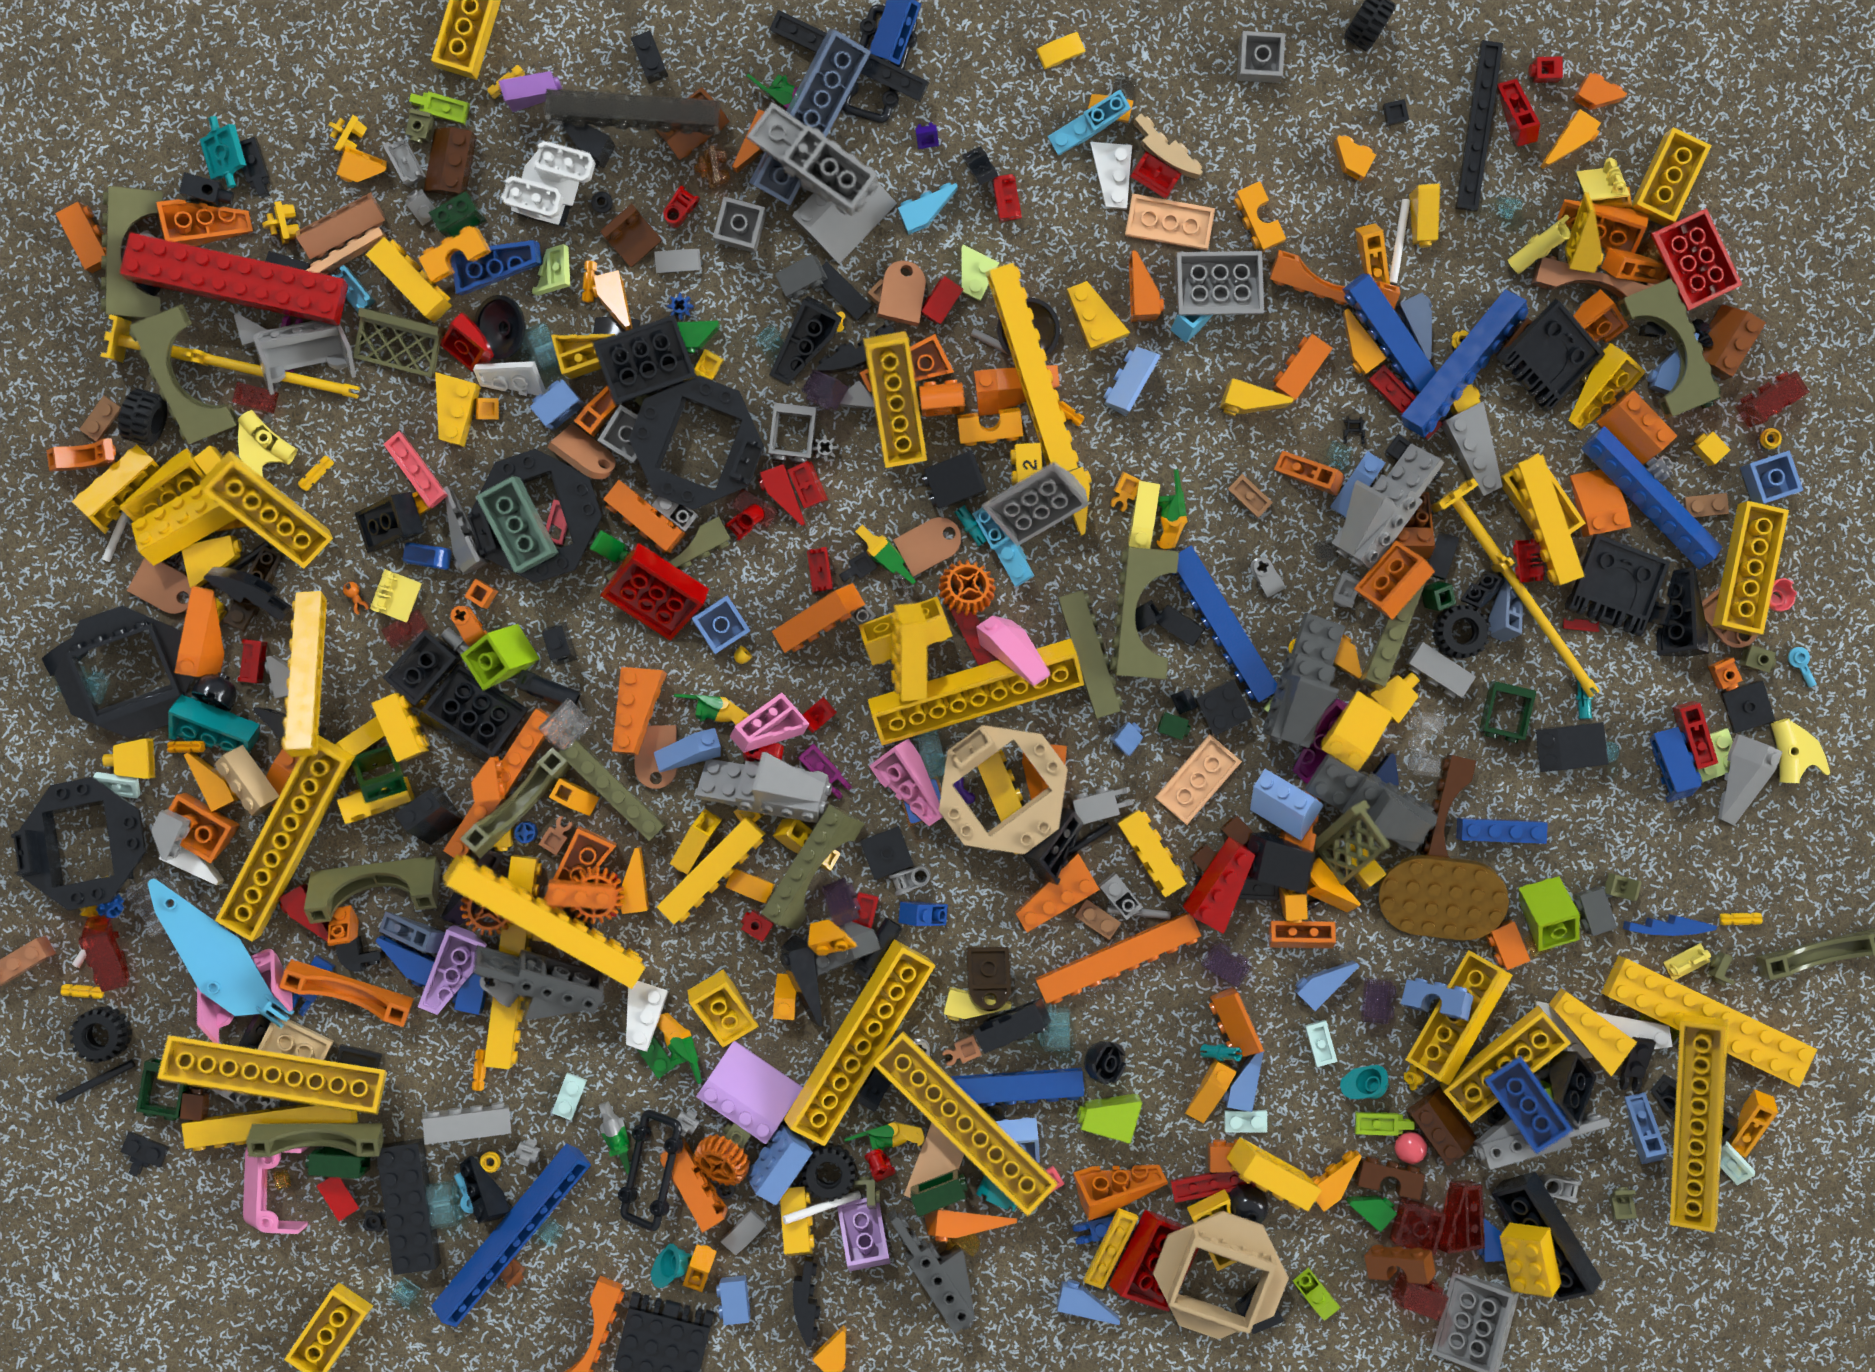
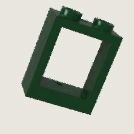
[428,191,487,238]
[1479,681,1537,743]
[352,745,407,804]
[136,1058,190,1121]
[305,1146,371,1179]
[910,1169,968,1217]

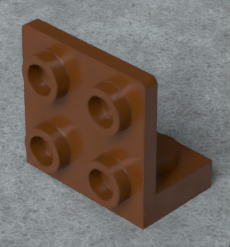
[600,203,662,267]

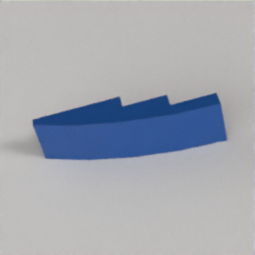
[1623,914,1717,936]

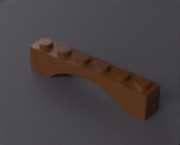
[1422,754,1476,858]

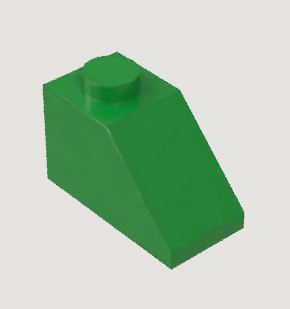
[677,320,720,354]
[590,530,629,564]
[1345,1195,1397,1233]

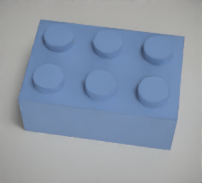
[746,1124,812,1205]

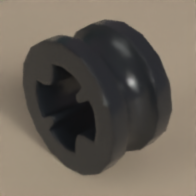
[716,1183,736,1199]

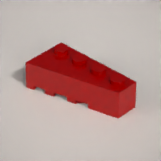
[1182,837,1255,934]

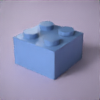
[529,379,586,431]
[1740,450,1804,504]
[691,595,750,654]

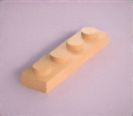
[306,227,388,275]

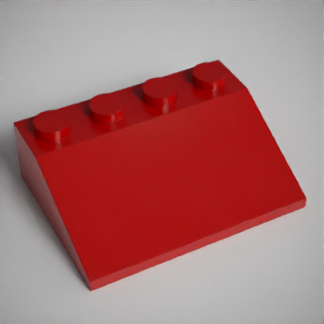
[1650,208,1743,311]
[600,543,709,641]
[1109,1209,1199,1312]

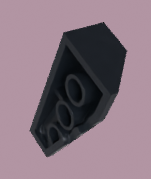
[769,296,842,384]
[1656,567,1709,657]
[780,935,823,1027]
[1651,1074,1739,1145]

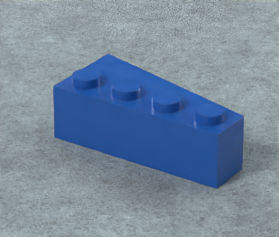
[451,240,542,296]

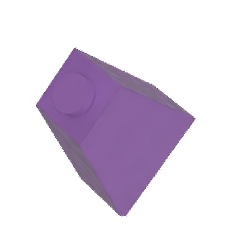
[498,71,562,112]

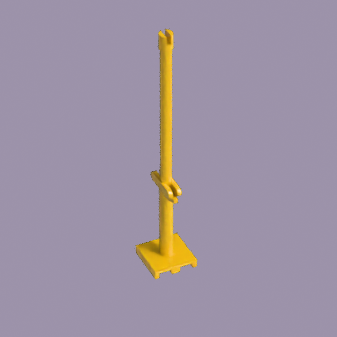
[101,314,360,399]
[1431,478,1600,698]

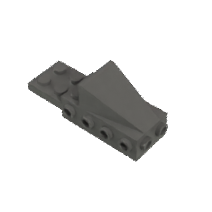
[1262,613,1346,750]
[1305,754,1438,852]
[473,945,604,1020]
[888,1209,976,1333]

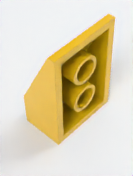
[1565,192,1603,273]
[1219,378,1294,416]
[1321,690,1394,771]
[687,969,759,1048]

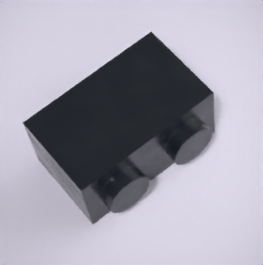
[631,30,668,84]

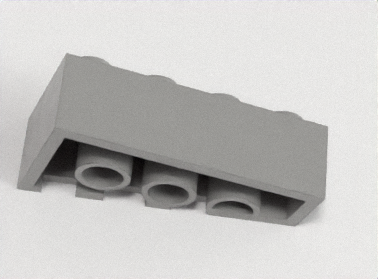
[1441,402,1503,498]
[422,1102,511,1145]

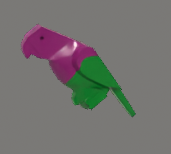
[746,74,798,111]

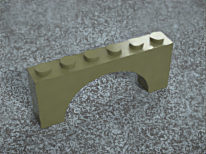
[100,186,163,320]
[1617,279,1720,419]
[129,304,238,444]
[1110,547,1179,679]
[761,804,865,930]
[304,856,441,924]

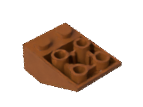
[1388,492,1435,559]

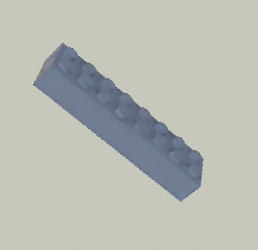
[749,29,871,205]

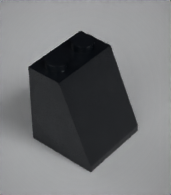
[922,450,987,510]
[394,787,463,845]

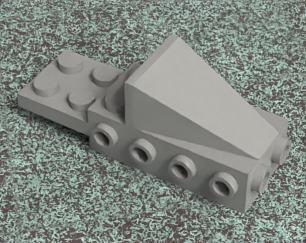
[747,102,878,216]
[1332,444,1444,570]
[695,752,832,823]
[1472,1112,1611,1170]

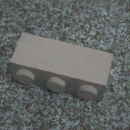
[1405,642,1476,699]

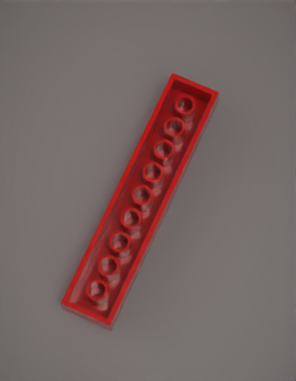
[120,232,349,326]

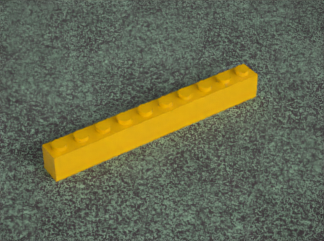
[985,263,1079,471]
[484,855,542,1069]

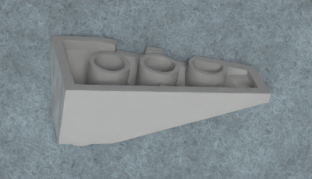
[444,486,489,574]
[1718,734,1782,825]

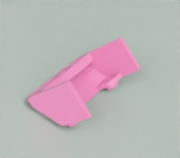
[197,949,293,1043]
[243,1146,310,1234]

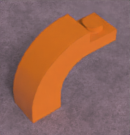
[46,438,116,471]

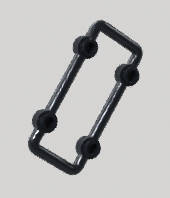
[842,4,917,123]
[618,1110,684,1231]

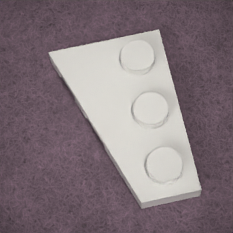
[1090,142,1132,210]
[473,361,547,396]
[626,981,669,1052]

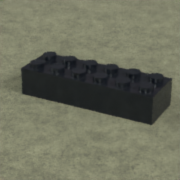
[377,1138,441,1275]
[1492,1171,1602,1302]

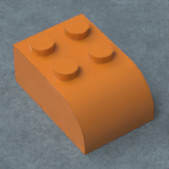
[919,380,965,417]

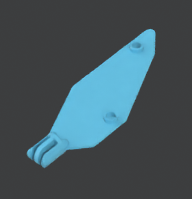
[148,879,294,1029]

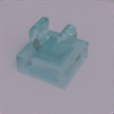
[1496,196,1523,219]
[755,324,784,352]
[535,1216,565,1247]
[390,1277,421,1308]

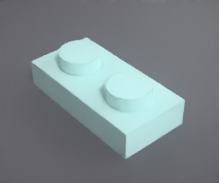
[93,772,140,799]
[1304,1020,1338,1067]
[552,1073,587,1120]
[1224,1110,1267,1132]
[1720,1140,1755,1185]

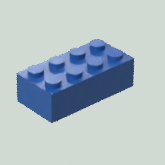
[1484,1055,1573,1154]

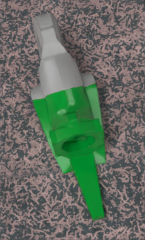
[598,1101,631,1175]

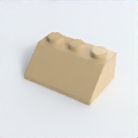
[215,745,279,816]

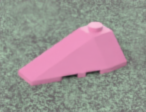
[976,616,1050,686]
[869,738,943,826]

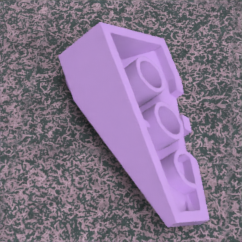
[418,925,487,1015]

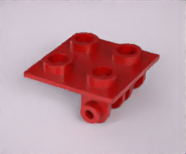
[1513,539,1545,583]

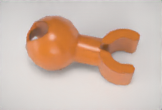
[343,582,370,615]

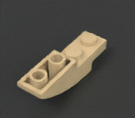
[1133,113,1203,179]

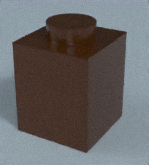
[180,1087,210,1121]

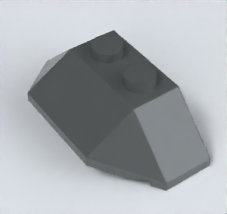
[805,919,882,978]

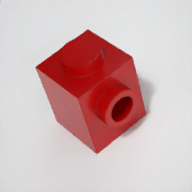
[741,909,774,942]

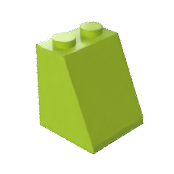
[461,624,540,691]
[1519,876,1580,952]
[1076,1094,1142,1144]

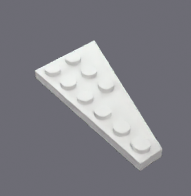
[1535,1001,1673,1064]

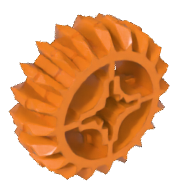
[938,560,996,616]
[570,866,625,924]
[460,897,514,936]
[694,1134,750,1186]

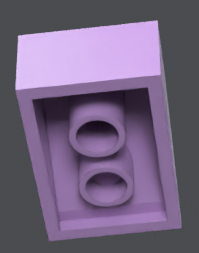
[837,1198,890,1272]

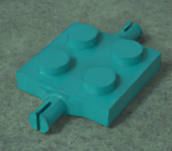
[200,116,246,188]

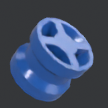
[514,821,538,843]

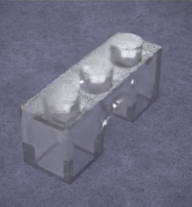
[1407,711,1445,777]

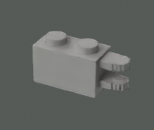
[1072,786,1134,824]

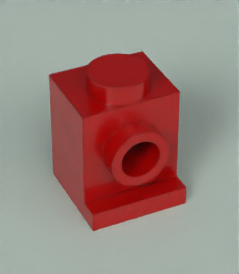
[1528,56,1563,83]

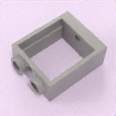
[768,403,817,463]

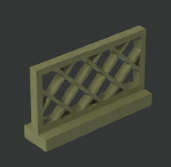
[353,308,446,378]
[1313,801,1390,885]

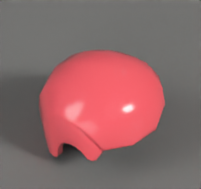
[1769,578,1797,612]
[1394,1131,1428,1164]

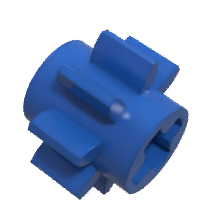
[667,293,694,321]
[96,894,124,919]

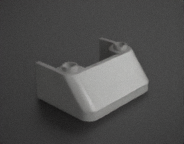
[253,321,356,395]

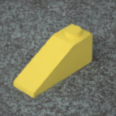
[1128,481,1160,549]
[944,987,1012,1021]

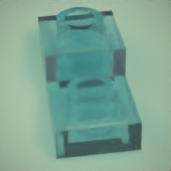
[916,730,945,778]

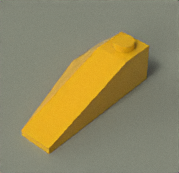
[1568,343,1646,430]
[119,448,206,522]

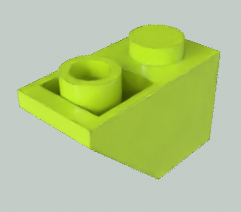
[1293,1267,1341,1321]

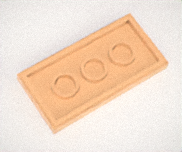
[1125,194,1215,251]
[1155,734,1242,825]
[904,1122,964,1210]

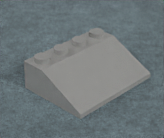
[792,182,897,264]
[1174,251,1264,316]
[982,462,1089,546]
[1431,1272,1519,1372]

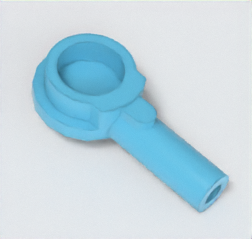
[1788,647,1817,687]
[454,1172,473,1213]

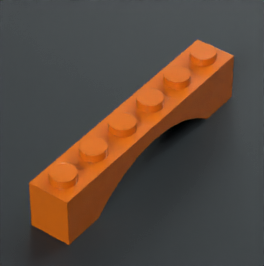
[1270,250,1400,309]
[574,386,621,437]
[279,959,414,1027]
[564,1275,625,1372]

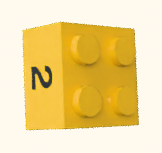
[1010,443,1042,486]

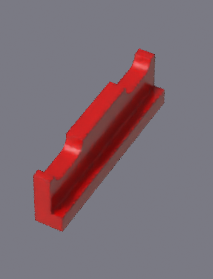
[1562,618,1599,632]

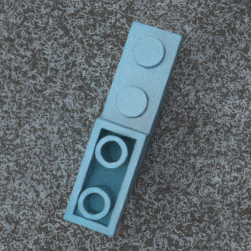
[1048,90,1131,155]
[972,507,1035,587]

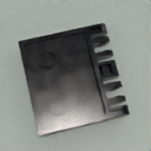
[1497,298,1605,412]
[1565,534,1670,637]
[613,1291,715,1372]

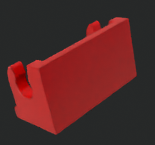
[1130,151,1182,199]
[992,174,1022,223]
[921,276,963,325]
[788,461,828,509]
[807,547,834,593]
[237,639,267,683]
[316,1177,360,1221]

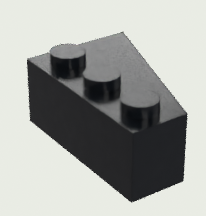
[1021,807,1083,885]
[974,998,1052,1054]

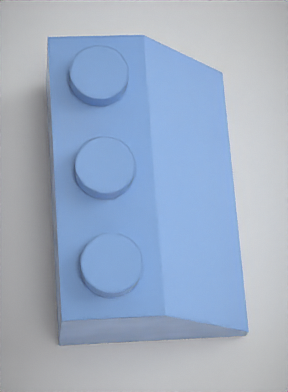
[1103,346,1161,416]
[1250,769,1324,841]
[977,1117,1040,1168]

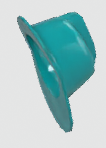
[1340,1065,1390,1099]
[651,1244,692,1288]

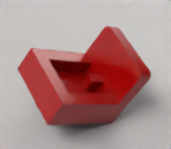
[802,697,837,733]

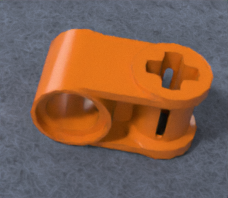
[451,606,487,647]

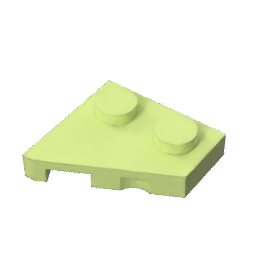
[532,244,570,296]
[962,245,999,301]

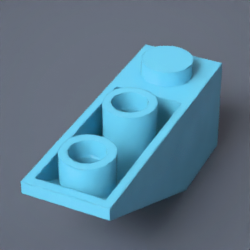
[898,183,958,235]

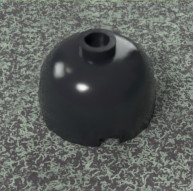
[191,672,237,711]
[1084,1041,1126,1085]
[1229,1184,1269,1224]

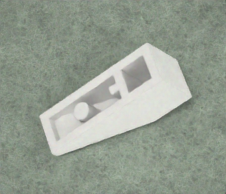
[159,846,225,885]

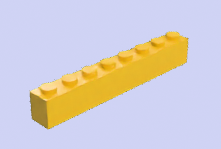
[282,591,327,757]
[181,1104,358,1151]

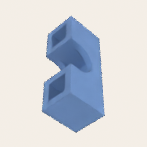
[1401,978,1474,1021]

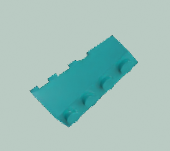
[168,694,260,753]

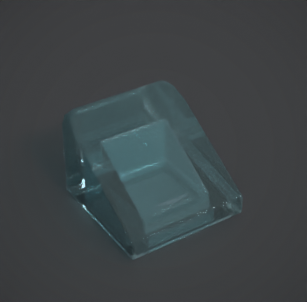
[1323,440,1352,471]

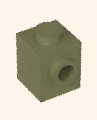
[1739,645,1776,673]

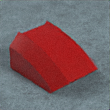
[440,312,494,372]

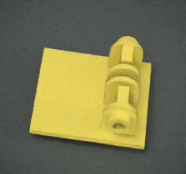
[1576,158,1630,201]
[370,569,422,623]

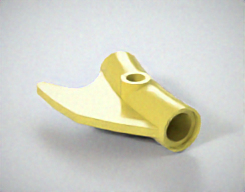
[1508,215,1570,274]
[237,410,297,478]
[1770,718,1830,783]

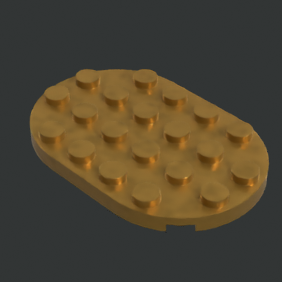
[1378,855,1509,940]

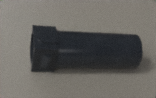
[515,670,581,712]
[852,917,903,980]

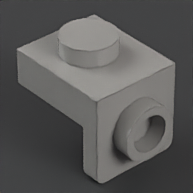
[405,189,436,226]
[1333,571,1362,608]

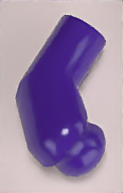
[953,777,975,805]

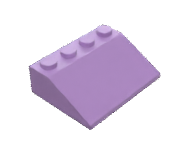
[696,1041,803,1144]

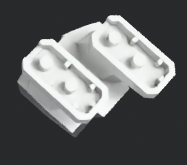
[501,141,595,227]

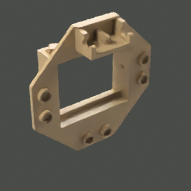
[939,725,1068,854]
[1153,1211,1289,1339]

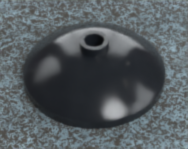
[474,295,525,359]
[997,297,1060,357]

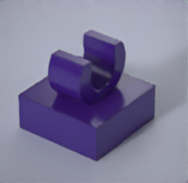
[915,122,939,149]

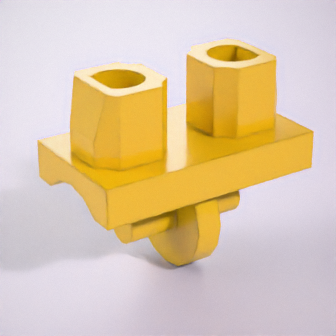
[328,115,367,152]
[262,201,299,245]

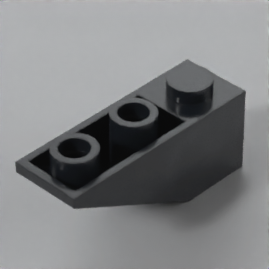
[459,1156,510,1224]

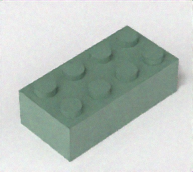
[476,476,559,573]

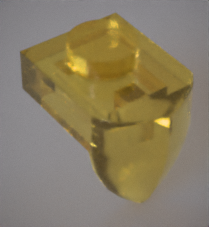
[946,1234,981,1257]

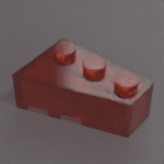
[1735,371,1809,428]
[79,915,130,992]
[1434,1180,1485,1254]

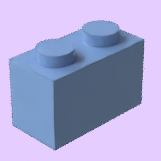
[716,1275,751,1325]

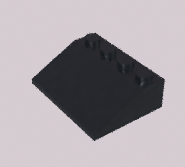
[592,315,696,406]
[420,664,529,763]

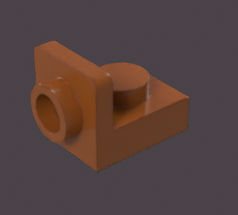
[499,1258,526,1289]

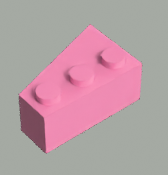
[730,693,809,753]

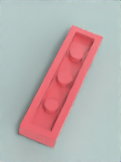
[383,431,448,508]

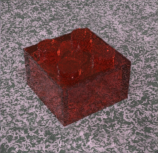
[1389,1197,1447,1256]
[1391,1271,1449,1322]

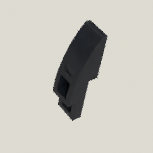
[817,325,895,373]
[204,567,292,621]
[440,849,503,926]
[793,1256,821,1347]

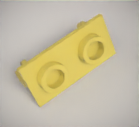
[1663,943,1711,981]

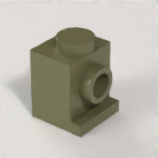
[405,108,435,144]

